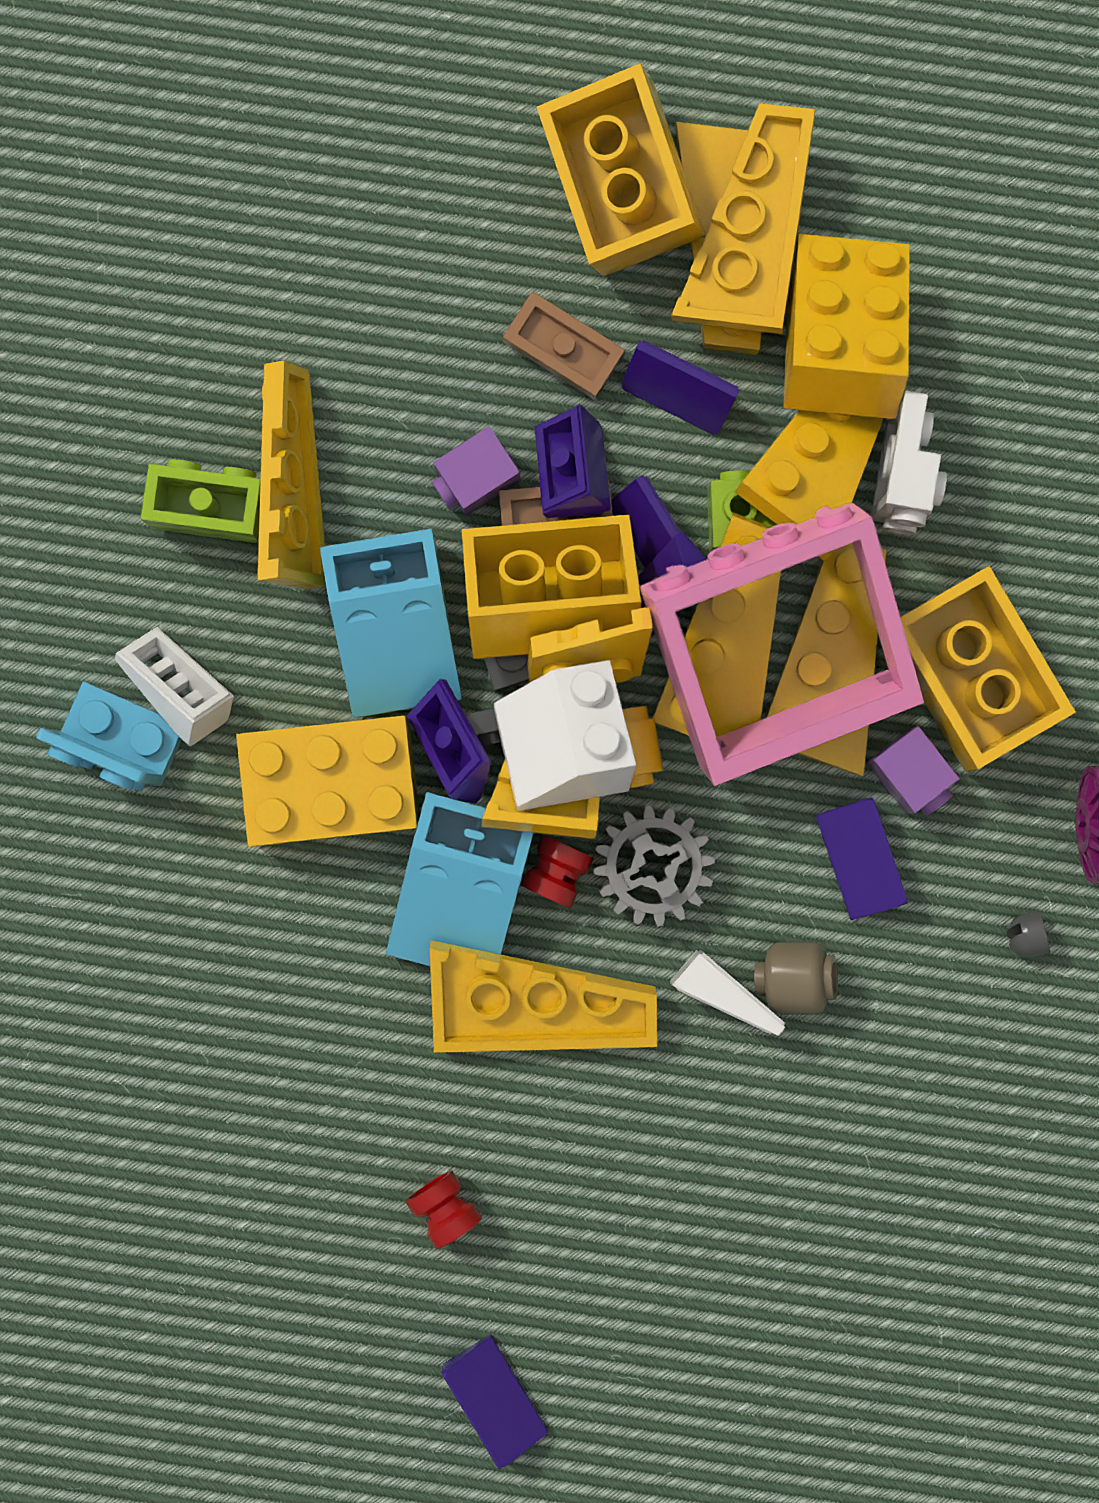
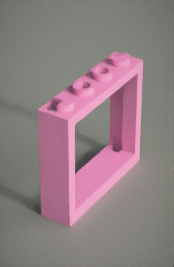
[640,503,924,786]

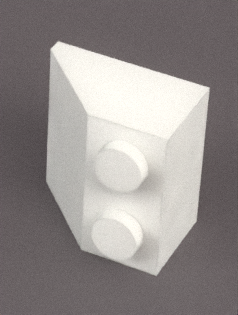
[494,660,636,811]

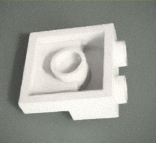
[871,390,947,535]

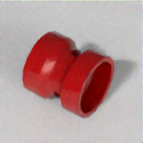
[521,835,594,909]
[405,1170,482,1249]

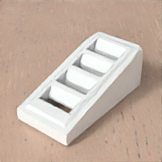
[115,627,234,746]
[670,950,786,1036]

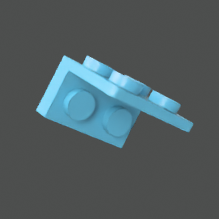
[36,681,182,792]

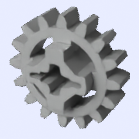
[593,805,715,927]

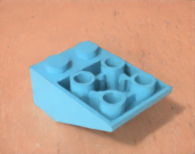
[320,529,462,718]
[386,792,534,966]

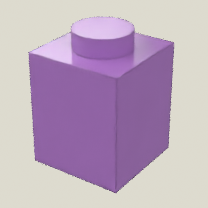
[431,426,521,517]
[866,726,960,816]

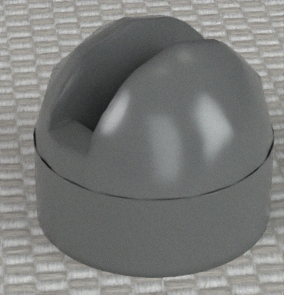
[1006,910,1051,957]

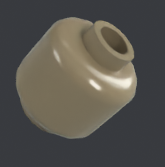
[754,941,838,1015]

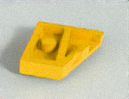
[527,608,652,683]

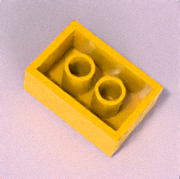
[537,63,705,277]
[783,234,910,419]
[462,515,641,659]
[900,566,1076,772]
[236,715,420,847]

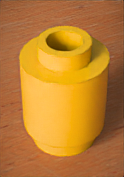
[622,706,664,788]

